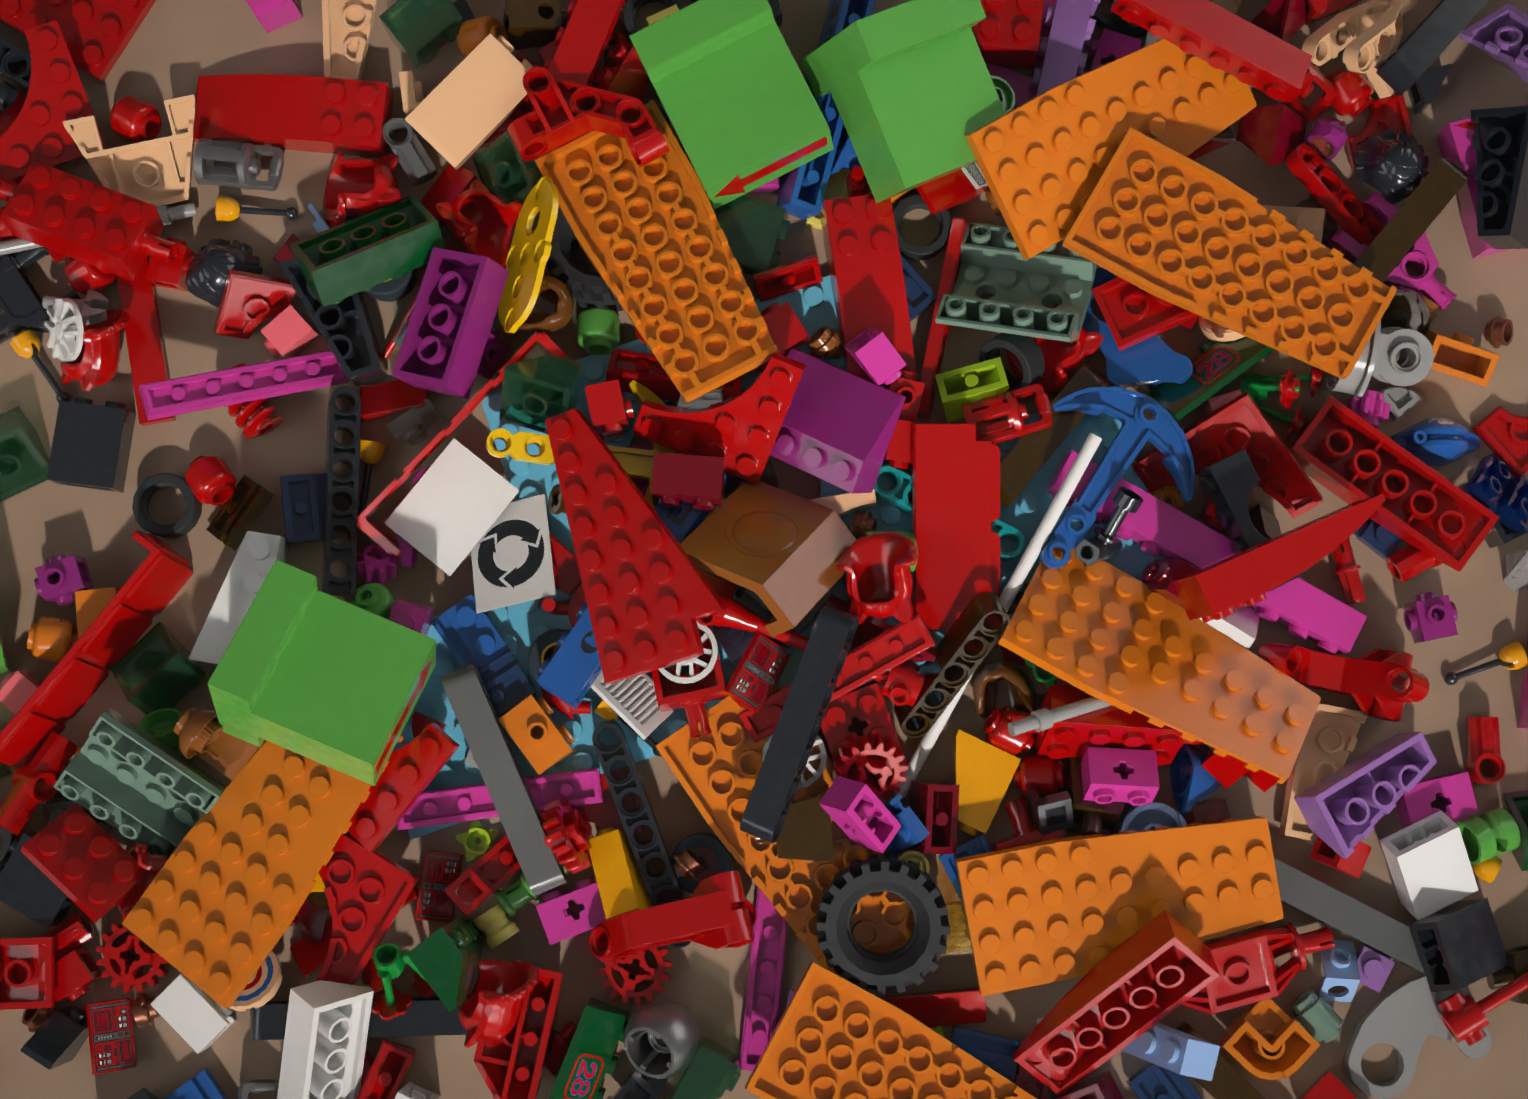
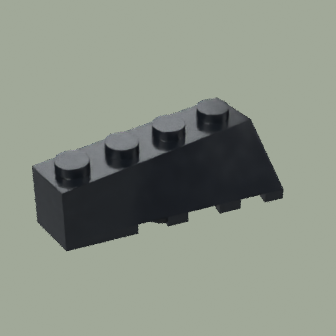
[1471,105,1528,250]
[278,258,388,386]

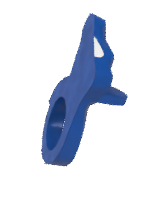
[1083,267,1193,389]

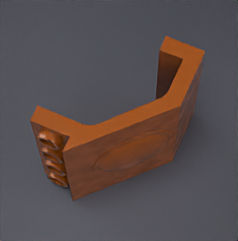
[680,480,857,637]

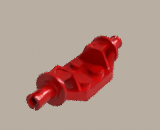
[1182,922,1335,1014]

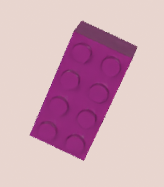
[392,247,509,399]

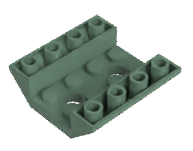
[935,222,1097,342]
[53,707,227,857]

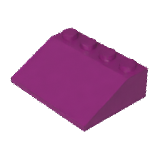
[770,348,906,494]

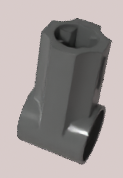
[383,118,438,187]

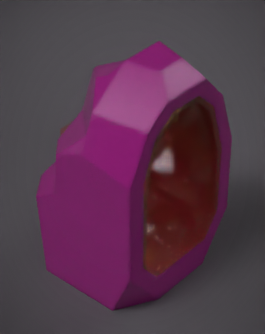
[1304,117,1348,160]

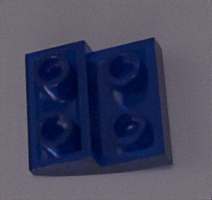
[1465,453,1528,533]

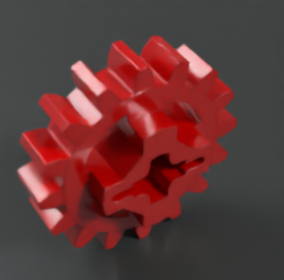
[832,734,908,800]
[542,797,592,874]
[96,922,169,993]
[597,947,673,1006]

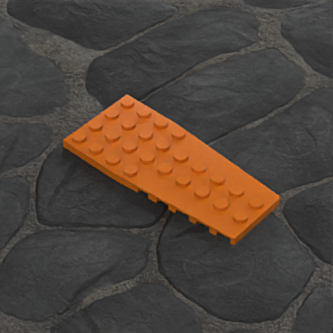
[965,39,1257,260]
[535,100,778,402]
[1062,127,1397,379]
[998,539,1321,784]
[655,681,914,975]
[122,735,404,1008]
[955,815,1284,997]
[745,960,1037,1099]

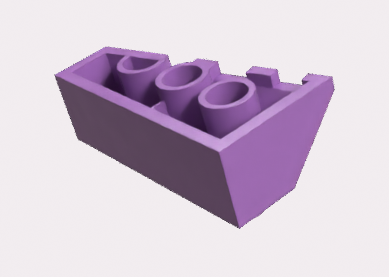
[1028,0,1100,101]
[1459,3,1528,84]
[1294,732,1437,859]

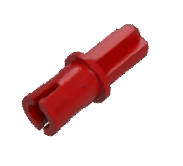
[1331,537,1366,605]

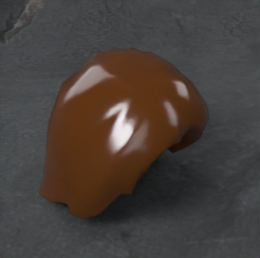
[519,275,575,332]
[973,661,1035,720]

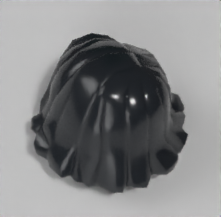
[1354,129,1429,205]
[185,238,263,308]

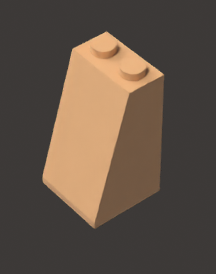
[405,33,533,170]

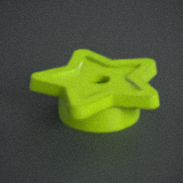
[455,819,499,862]

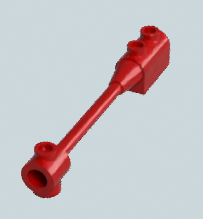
[697,571,925,707]
[1437,972,1528,1046]

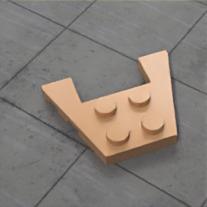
[63,94,196,207]

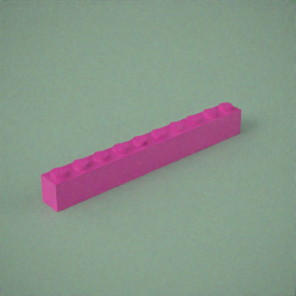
[1046,450,1367,655]

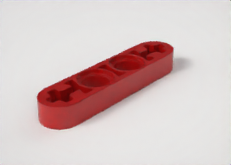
[1286,144,1384,246]

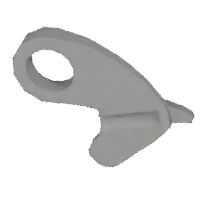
[1343,975,1492,1099]

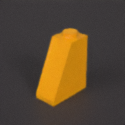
[952,729,1021,836]
[589,828,653,920]

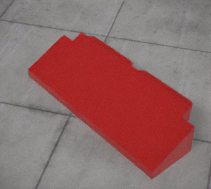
[912,423,1000,630]

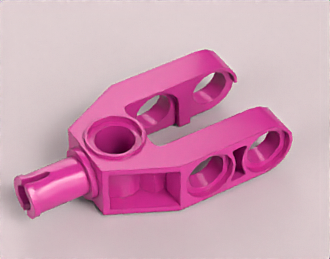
[1327,192,1457,311]

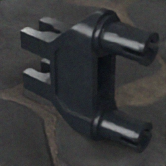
[0,247,81,344]

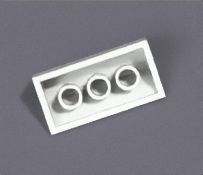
[277,980,373,1099]

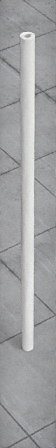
[893,432,1102,798]

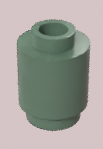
[1291,989,1343,1043]

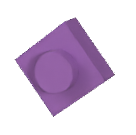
[1356,945,1395,993]

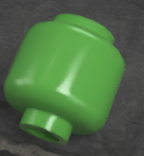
[577,304,620,355]
[350,582,396,620]

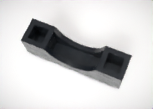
[1198,449,1306,592]

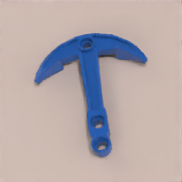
[1040,386,1195,569]

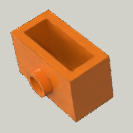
[1424,329,1500,387]
[498,695,575,775]

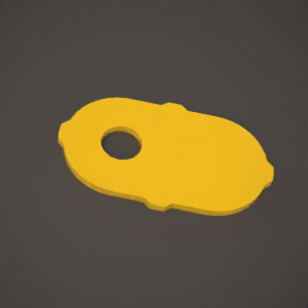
[498,176,559,334]

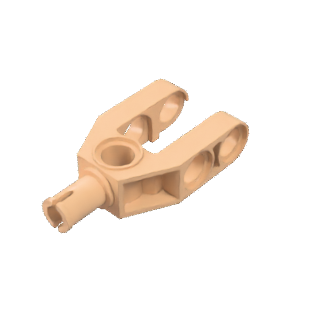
[1302,0,1417,74]

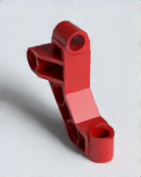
[508,66,670,167]
[1258,642,1429,722]
[589,871,756,959]

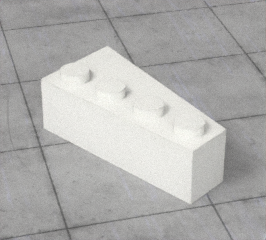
[189,531,289,664]

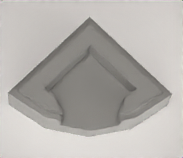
[1378,387,1423,420]

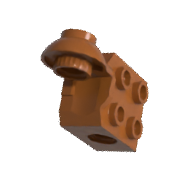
[173,706,266,781]

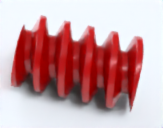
[225,363,284,439]

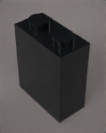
[46,397,136,493]
[1409,898,1510,992]

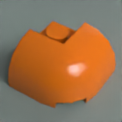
[1220,998,1320,1080]

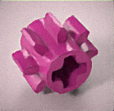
[1347,390,1391,428]
[356,545,398,585]

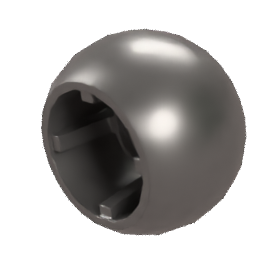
[623,1001,699,1079]

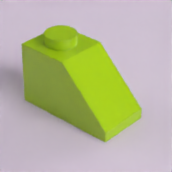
[935,357,1009,422]

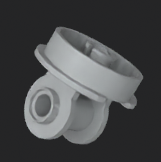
[1324,320,1434,397]

